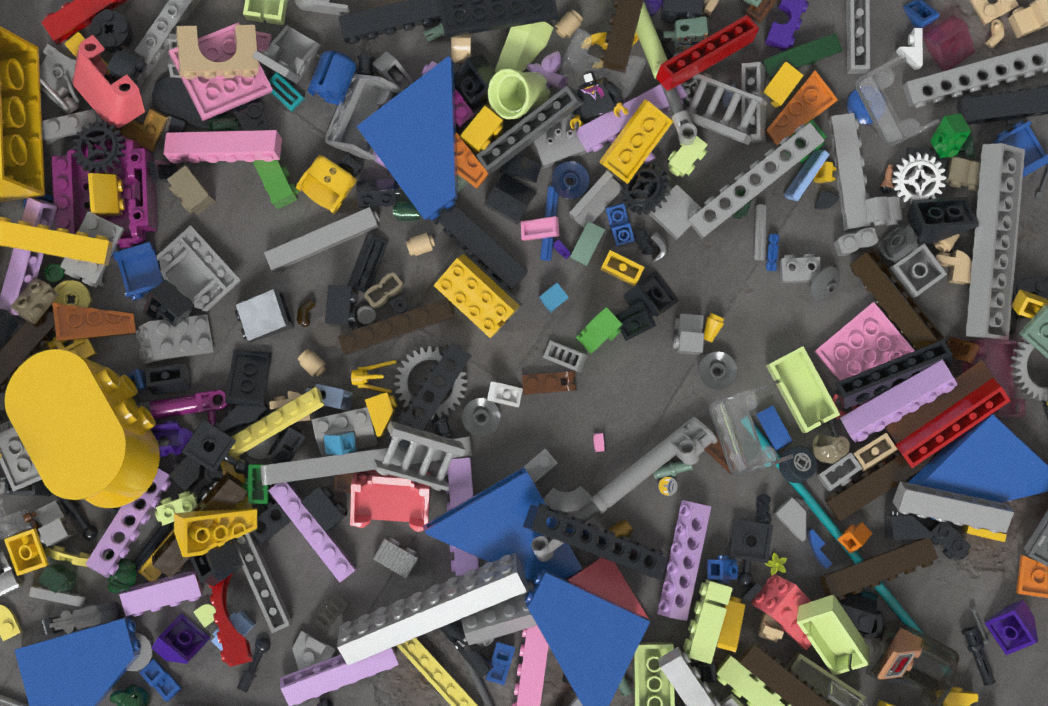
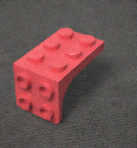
[751,574,812,651]

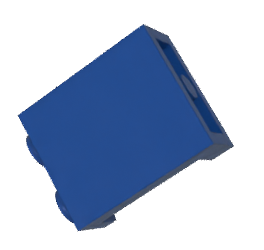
[992,121,1048,177]
[113,242,164,300]

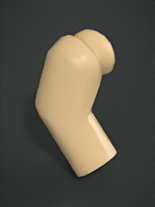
[986,19,1004,49]

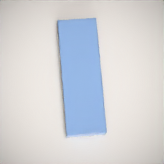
[784,149,830,201]

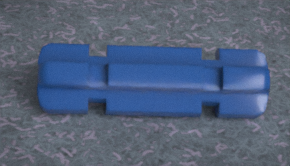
[766,234,780,271]

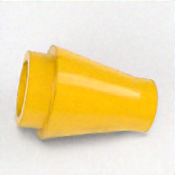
[704,313,725,342]

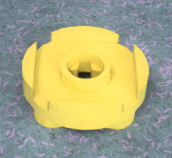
[52,280,92,308]

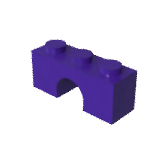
[764,0,809,52]

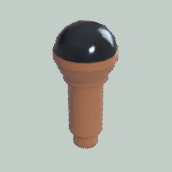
[880,165,894,194]

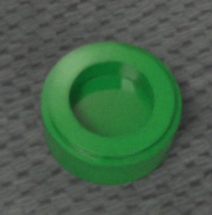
[44,263,65,283]

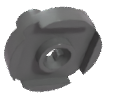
[880,226,919,263]

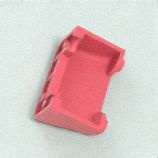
[350,470,431,532]

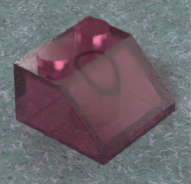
[922,14,975,72]

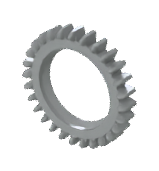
[1010,337,1048,401]
[394,346,468,419]

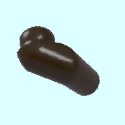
[297,298,316,327]

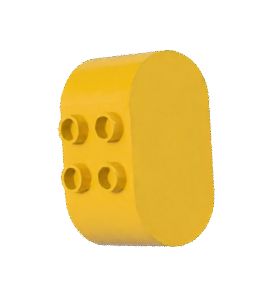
[5,349,160,508]

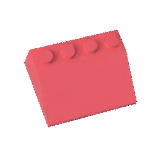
[565,558,649,620]

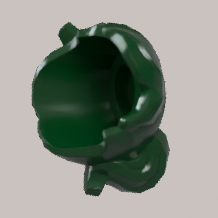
[105,551,136,593]
[110,684,150,706]

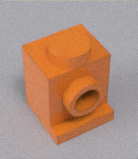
[837,522,872,554]

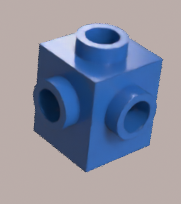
[708,555,738,583]

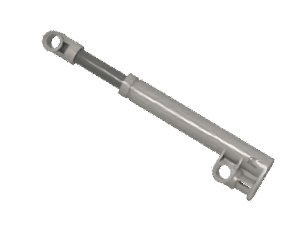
[531,417,717,562]

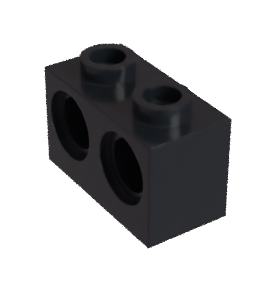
[267,425,306,464]
[251,501,292,544]

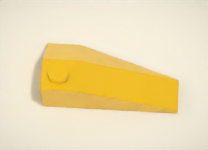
[174,509,257,557]

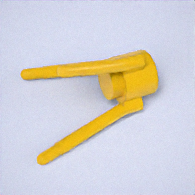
[351,360,397,393]

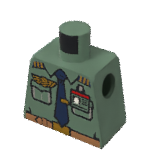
[663,17,708,52]

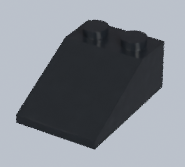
[907,197,979,244]

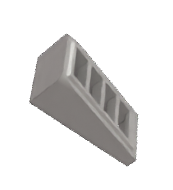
[543,340,587,373]

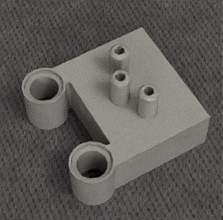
[524,111,587,169]

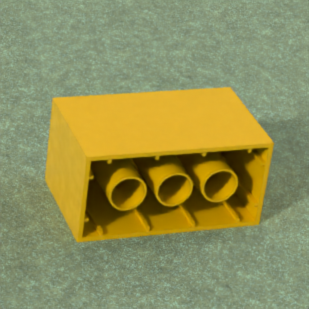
[0,26,45,203]

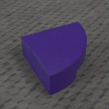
[644,0,662,17]
[553,240,571,259]

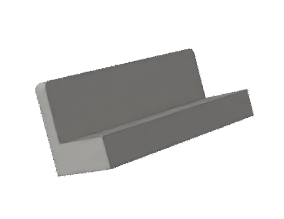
[569,170,623,228]

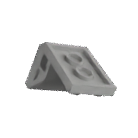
[252,25,321,84]
[0,421,41,491]

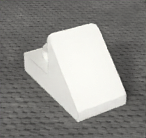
[896,28,923,70]
[487,381,523,407]

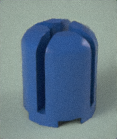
[307,50,356,105]

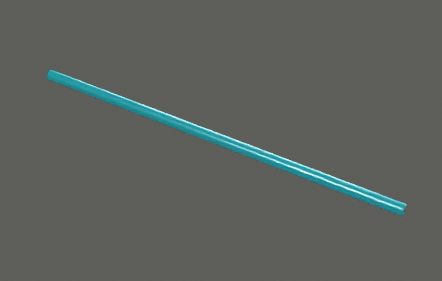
[740,415,955,678]

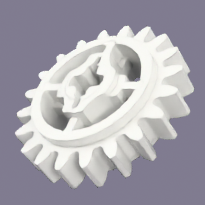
[892,152,946,204]

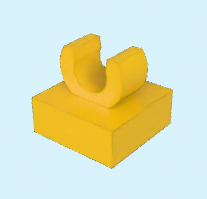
[813,161,836,183]

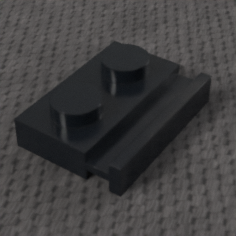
[615,301,657,341]

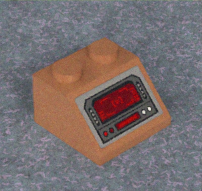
[877,628,923,679]

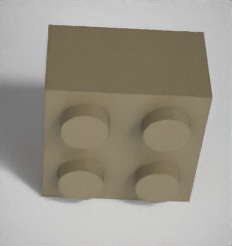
[167,165,216,215]

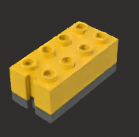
[434,252,523,338]

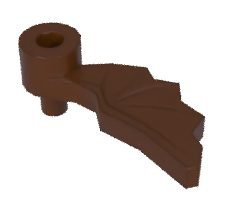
[23,512,42,533]

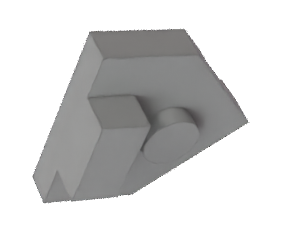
[292,630,336,670]

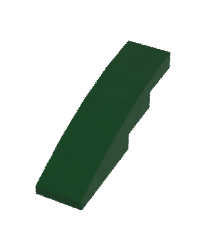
[763,33,843,79]

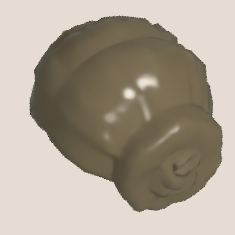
[812,434,850,464]

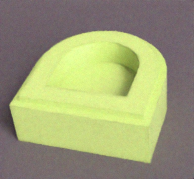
[194,604,216,628]

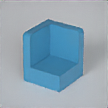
[539,283,568,313]
[324,432,356,455]

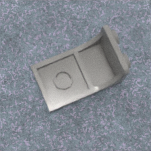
[60,211,124,288]
[136,315,214,365]

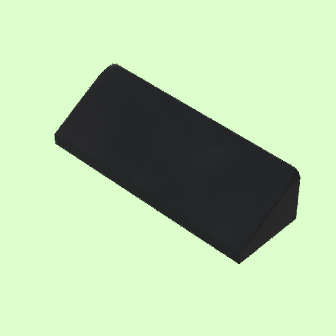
[347,233,389,293]

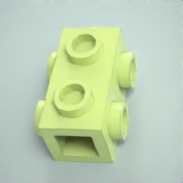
[668,134,708,178]
[155,490,198,525]

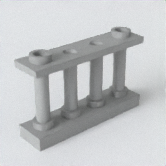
[685,72,767,145]
[373,421,465,491]

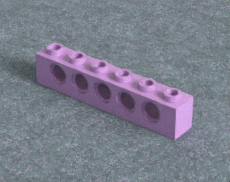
[85,469,171,578]
[657,500,711,621]

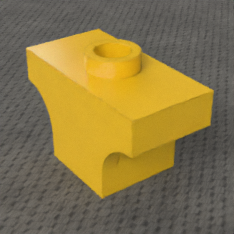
[934,687,978,706]

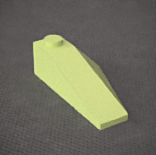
[495,22,554,73]

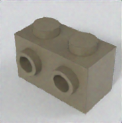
[10,277,59,325]

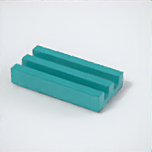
[269,72,305,112]

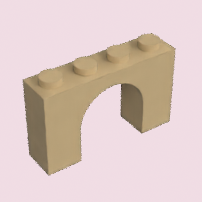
[176,25,259,79]

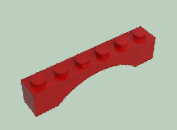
[208,572,253,667]

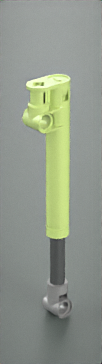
[636,2,697,146]

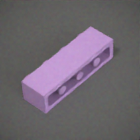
[119,569,204,617]

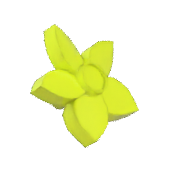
[765,553,787,575]

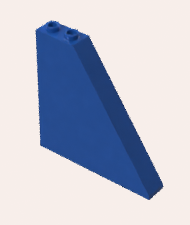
[356,56,458,221]
[908,413,1048,520]
[423,467,583,582]
[525,569,650,706]
[15,616,141,706]

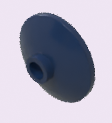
[552,161,590,199]

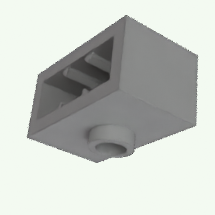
[817,453,862,491]

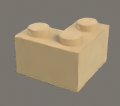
[1008,0,1048,39]

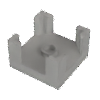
[39,44,76,99]

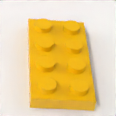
[599,99,673,184]

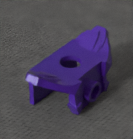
[151,421,193,456]

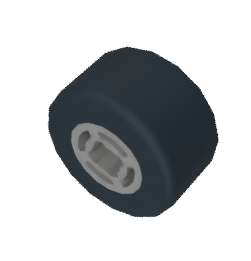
[779,446,817,483]

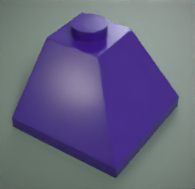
[984,600,1038,655]
[151,613,211,664]

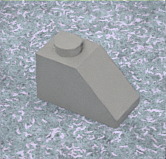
[373,51,414,90]
[774,497,806,542]

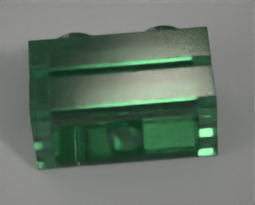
[38,563,77,593]

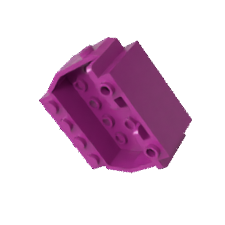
[52,136,158,248]

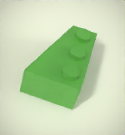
[253,155,299,210]
[576,307,622,354]

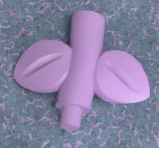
[527,51,568,89]

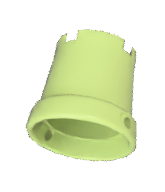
[488,68,550,119]

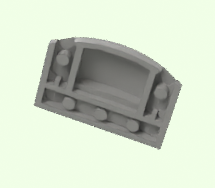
[157,225,241,312]

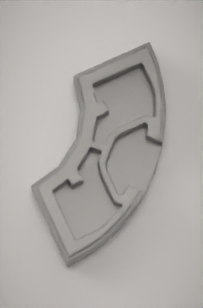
[543,486,592,512]

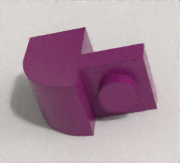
[455,89,475,127]

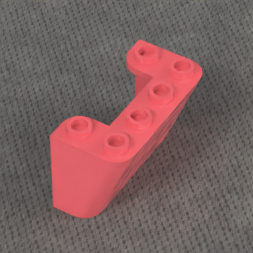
[73,35,145,129]

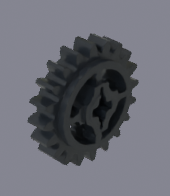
[71,121,126,174]
[620,163,672,215]

